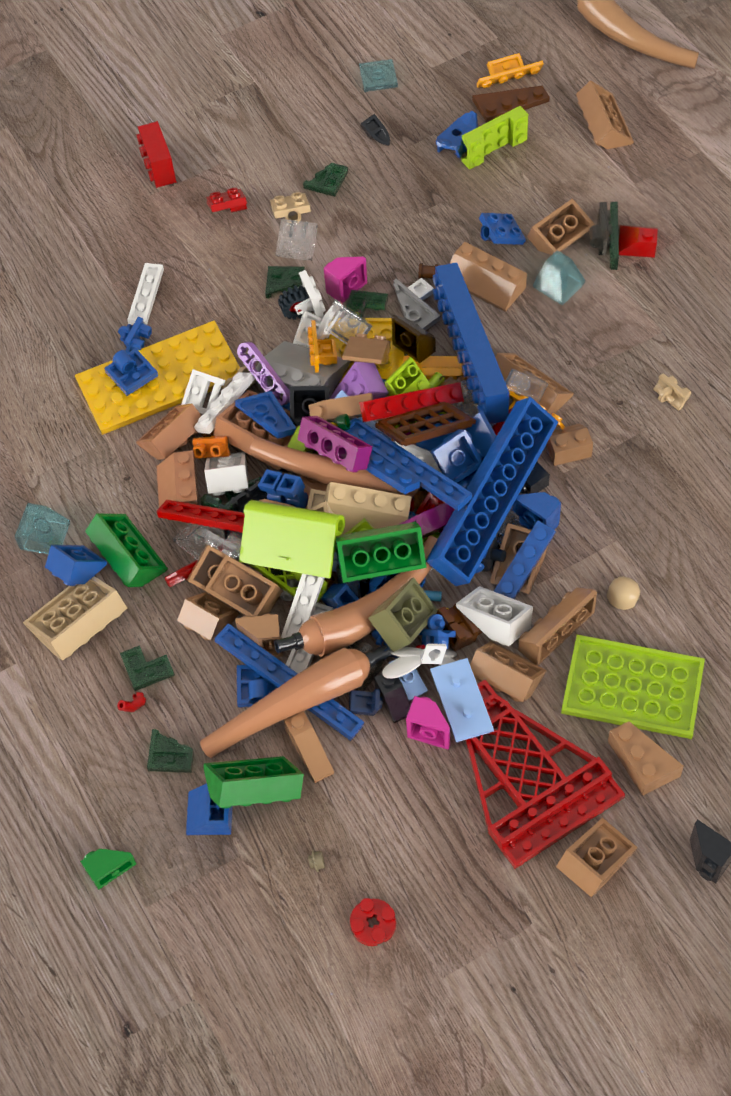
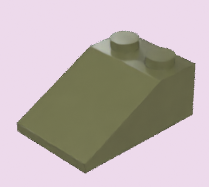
[368,577,437,652]

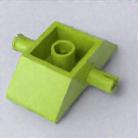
[385,357,446,428]

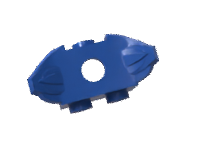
[436,111,478,159]

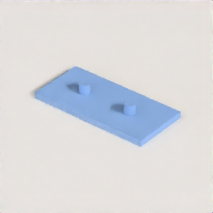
[430,658,494,742]

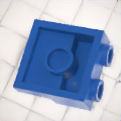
[430,429,482,483]

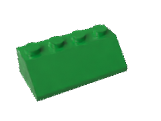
[85,513,168,587]
[335,522,427,583]
[203,756,304,808]

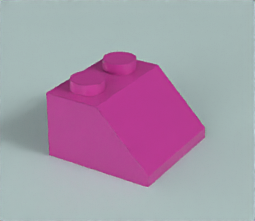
[324,256,368,304]
[406,696,450,750]

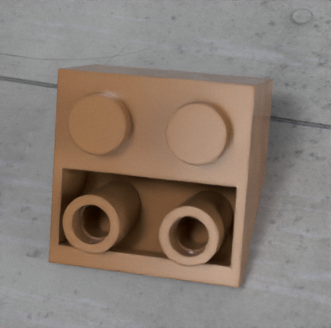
[235,613,283,657]

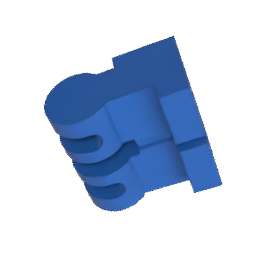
[258,469,308,509]

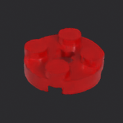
[350,898,396,946]

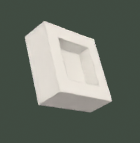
[408,278,434,301]

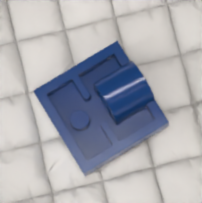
[479,213,526,245]
[104,348,158,396]
[237,665,277,707]

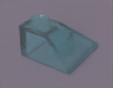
[533,250,586,305]

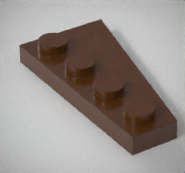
[472,86,550,123]

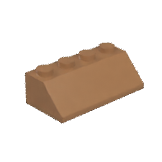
[576,80,634,149]
[450,242,527,312]
[495,353,574,414]
[518,587,597,665]

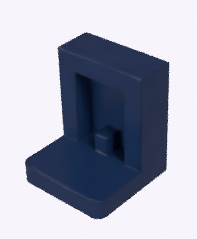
[349,689,383,716]

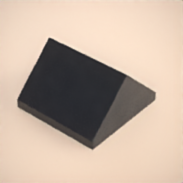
[290,386,330,426]

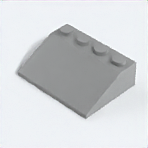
[254,341,350,396]

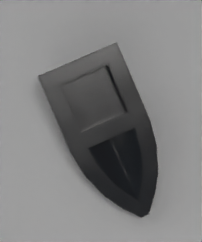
[360,114,390,146]

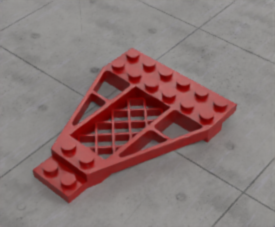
[465,680,625,869]

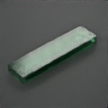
[609,202,619,270]

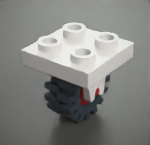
[278,270,326,320]

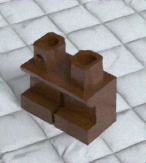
[436,604,483,651]

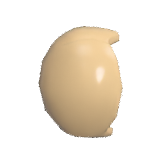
[607,576,640,610]

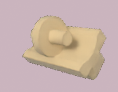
[653,373,691,411]

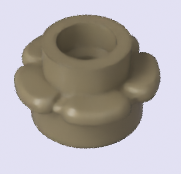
[308,850,325,872]

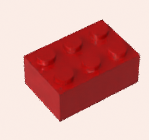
[136,121,176,188]

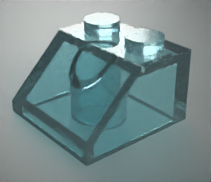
[14,503,70,554]

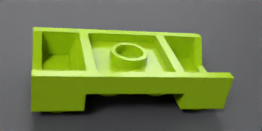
[461,106,528,170]

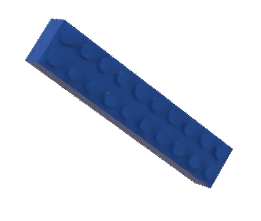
[433,262,509,424]
[426,397,558,586]

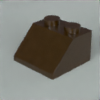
[391,315,436,363]

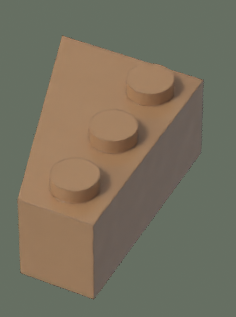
[608,721,684,796]

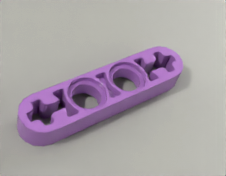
[237,342,290,405]

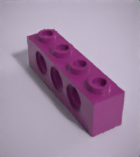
[297,416,373,472]

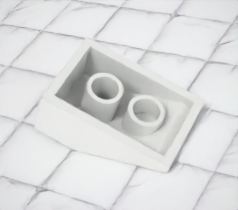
[204,452,249,496]
[456,586,533,646]

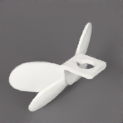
[382,644,457,679]

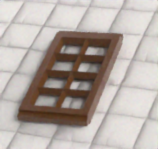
[375,402,476,446]

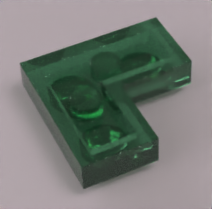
[344,290,388,319]
[120,645,175,691]

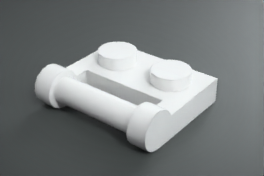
[181,370,226,414]

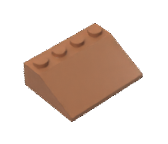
[214,390,298,471]

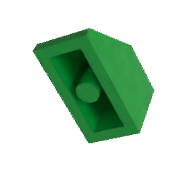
[80,848,136,890]

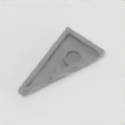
[393,279,440,331]

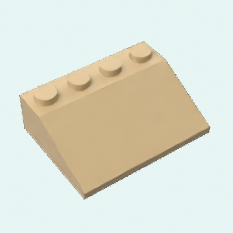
[324,482,411,534]
[23,576,127,661]

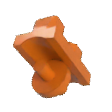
[192,436,231,458]

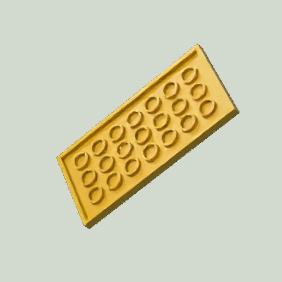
[75,320,240,435]

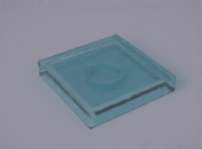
[359,59,398,92]

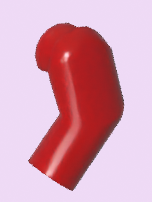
[117,692,146,713]

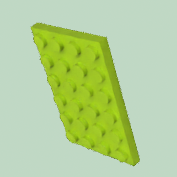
[561,635,705,739]

